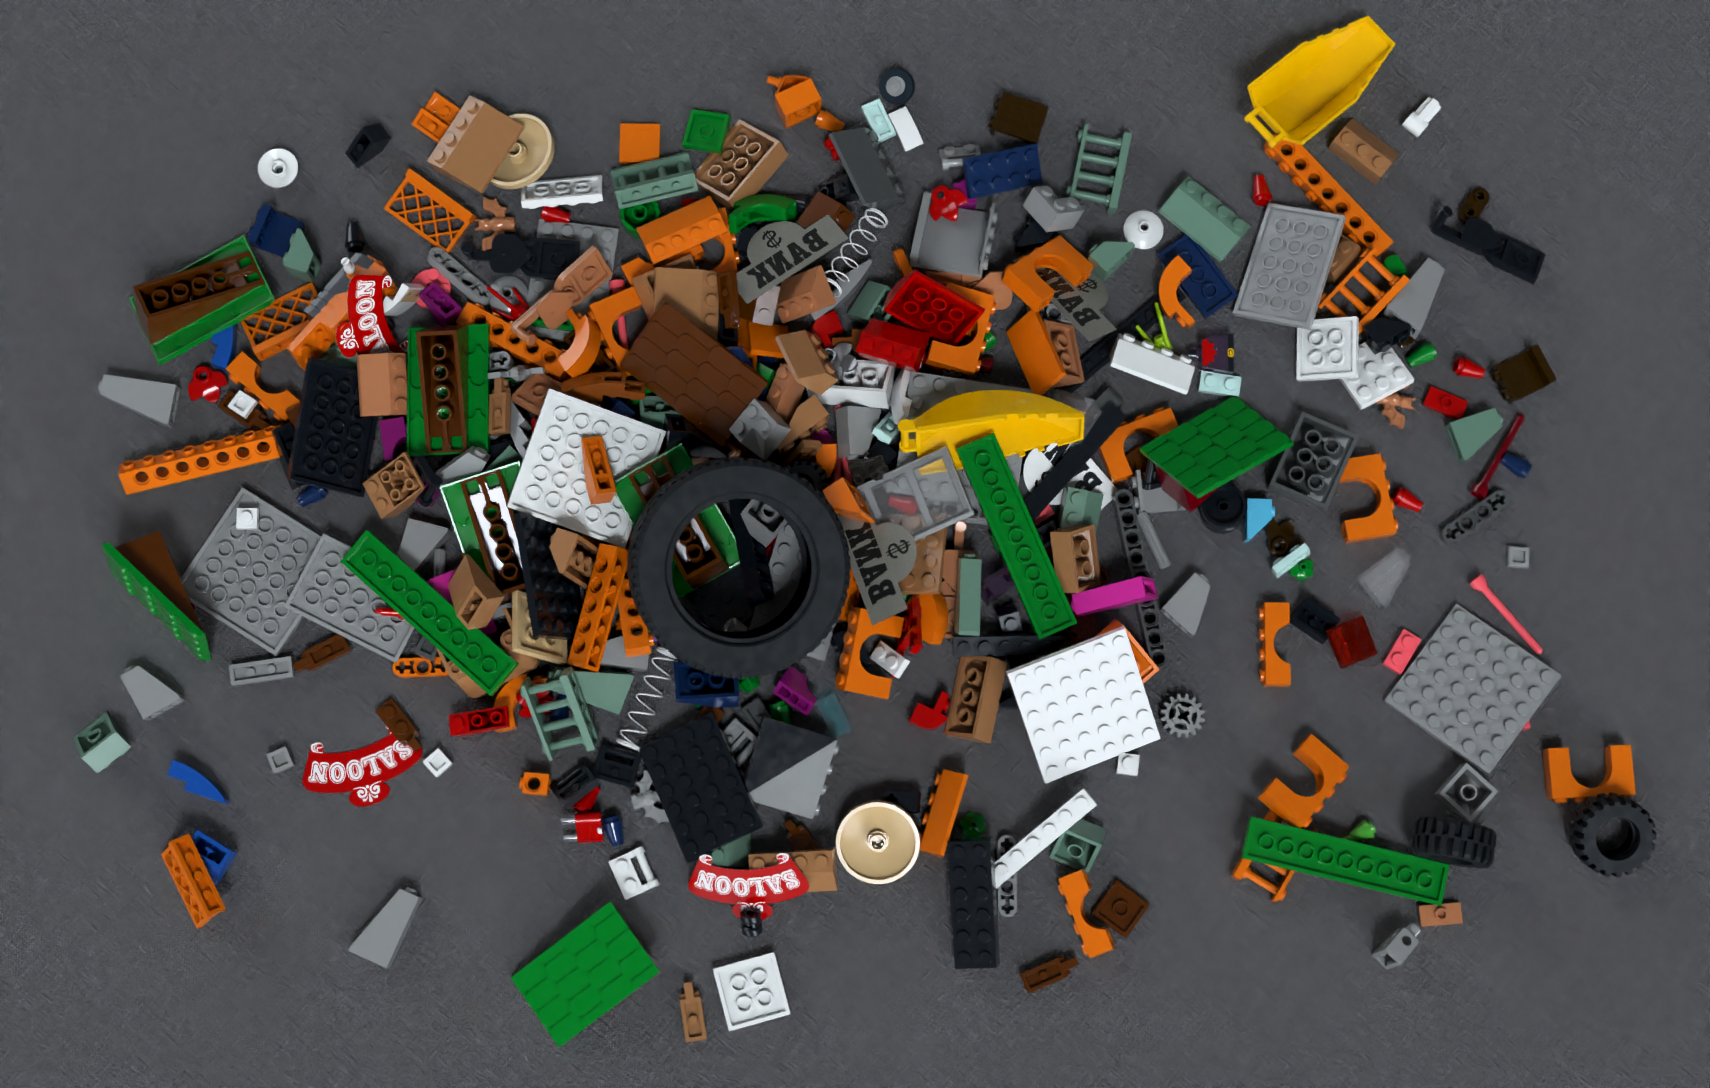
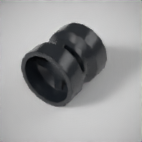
[740,907,762,937]

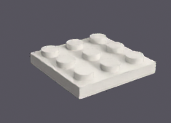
[1296,316,1359,382]
[1339,342,1414,410]
[713,952,791,1031]

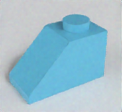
[1244,498,1275,542]

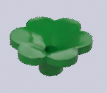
[1289,558,1314,581]
[960,812,986,838]

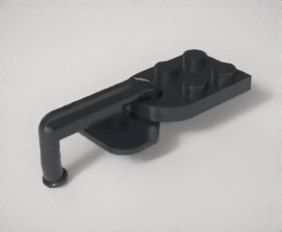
[1431,206,1546,285]
[461,234,581,281]

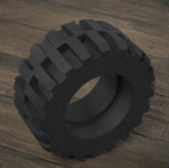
[1569,793,1657,877]
[1411,817,1497,869]

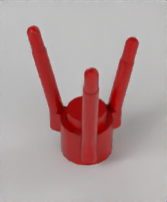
[487,286,530,322]

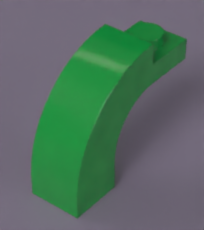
[728,194,797,234]

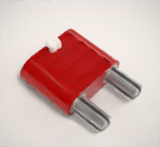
[561,812,604,843]

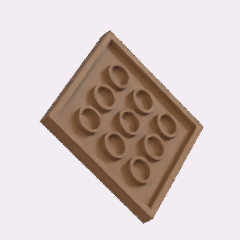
[859,514,948,594]

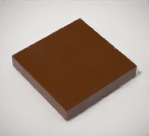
[1091,879,1150,939]

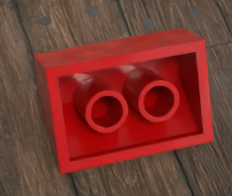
[856,318,930,373]

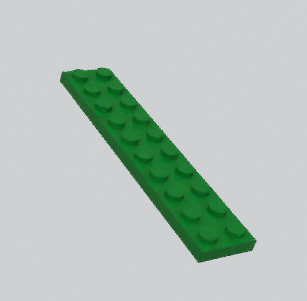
[956,433,1077,640]
[340,530,519,696]
[1240,817,1450,906]

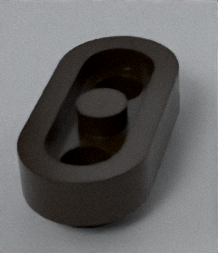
[1457,187,1490,224]

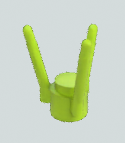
[1136,302,1173,350]

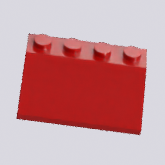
[883,270,985,346]

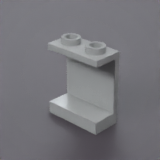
[1130,470,1186,514]

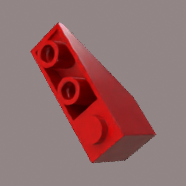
[448,706,510,737]

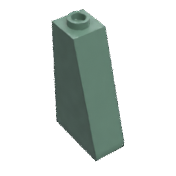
[954,554,982,636]
[546,667,634,715]

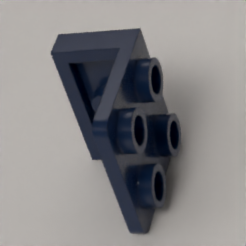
[248,203,305,258]

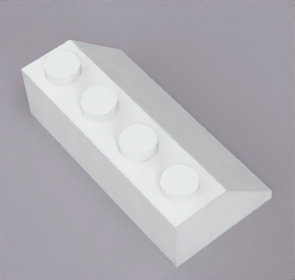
[1109,333,1195,395]
[806,358,894,409]

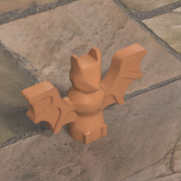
[475,197,516,251]
[1376,385,1416,429]

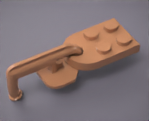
[510,246,613,346]
[925,269,1012,310]
[941,521,979,638]

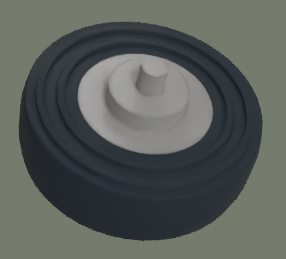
[879,68,915,105]

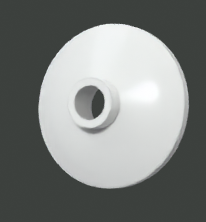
[258,149,298,188]
[1123,210,1163,250]

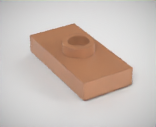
[1417,902,1463,927]

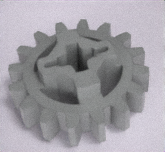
[1159,693,1205,739]

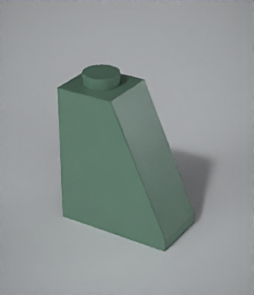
[1445,408,1503,464]

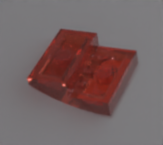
[1326,615,1378,669]

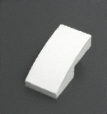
[887,106,923,151]

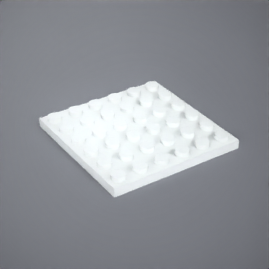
[506,388,666,548]
[1006,626,1161,784]

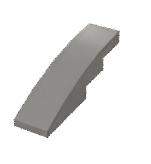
[811,259,872,323]
[510,400,532,459]

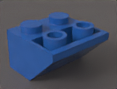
[192,830,238,887]

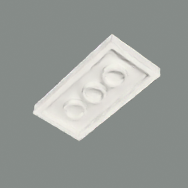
[521,175,603,209]

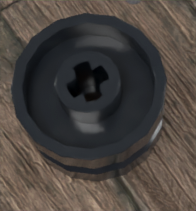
[1199,484,1247,534]

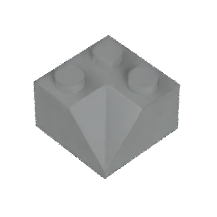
[1023,186,1084,232]
[729,398,791,460]
[741,499,787,547]
[1434,763,1498,822]

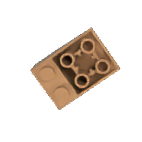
[1326,234,1362,287]
[777,395,829,457]
[362,452,425,519]
[448,554,505,630]

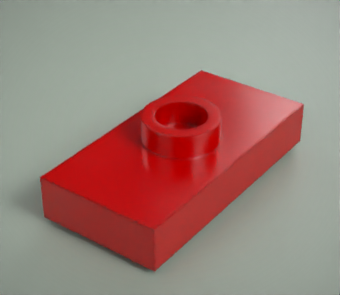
[1422,386,1468,420]

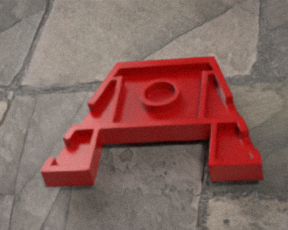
[890,597,923,678]

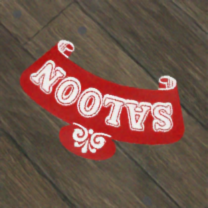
[336,275,408,358]
[302,726,422,807]
[688,853,809,920]

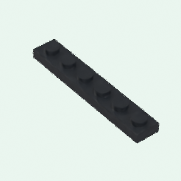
[952,632,1078,657]

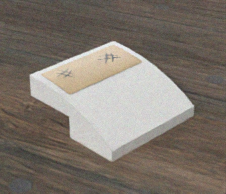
[383,283,426,316]

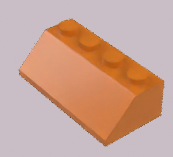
[636,196,728,266]
[919,769,968,858]

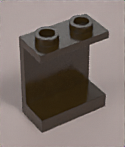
[988,92,1049,144]
[1490,344,1557,404]

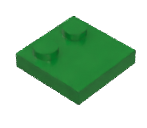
[682,109,731,154]

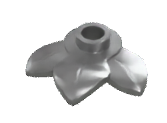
[824,343,858,380]

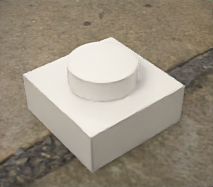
[228,390,258,419]
[236,508,259,530]
[423,748,453,778]
[1116,753,1140,776]

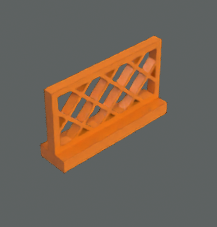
[383,168,478,254]
[241,282,318,362]
[161,834,226,929]

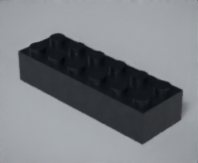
[948,837,1000,969]

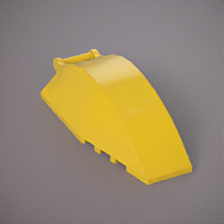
[1244,16,1395,149]
[898,390,1085,475]

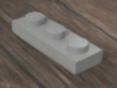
[229,656,295,686]

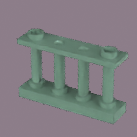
[1065,124,1132,215]
[610,152,698,209]
[520,667,600,761]

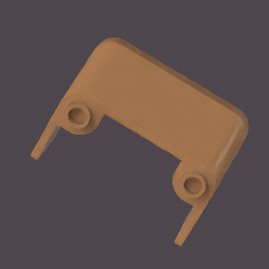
[435,608,540,698]

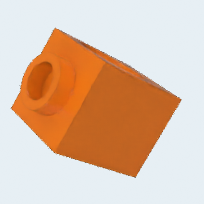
[519,772,551,796]

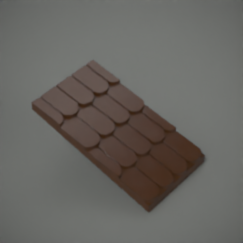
[620,298,768,447]

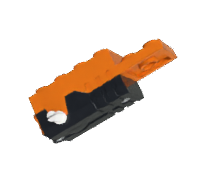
[287,253,398,371]

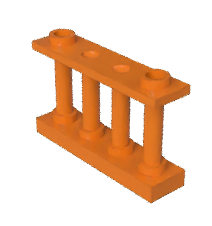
[1318,247,1410,334]
[1230,809,1319,903]

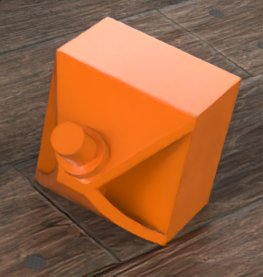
[767,75,821,129]

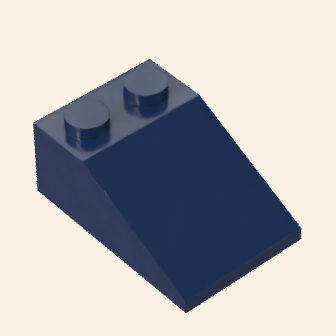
[673,661,739,708]

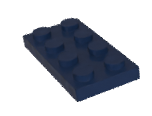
[962,143,1042,199]
[1157,235,1238,319]

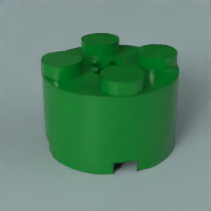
[620,201,661,239]

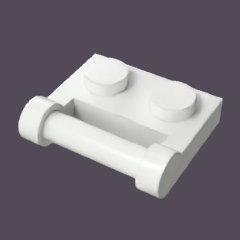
[609,846,660,900]

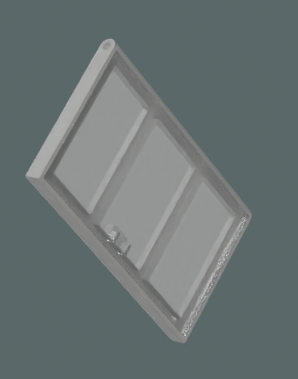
[839,446,975,570]

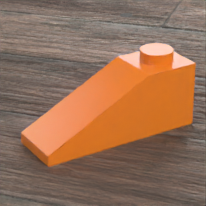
[581,436,617,505]

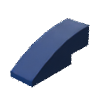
[211,324,237,372]
[167,760,230,804]

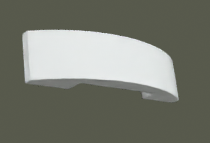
[891,355,924,425]

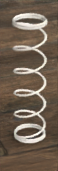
[824,208,888,297]
[616,646,680,752]

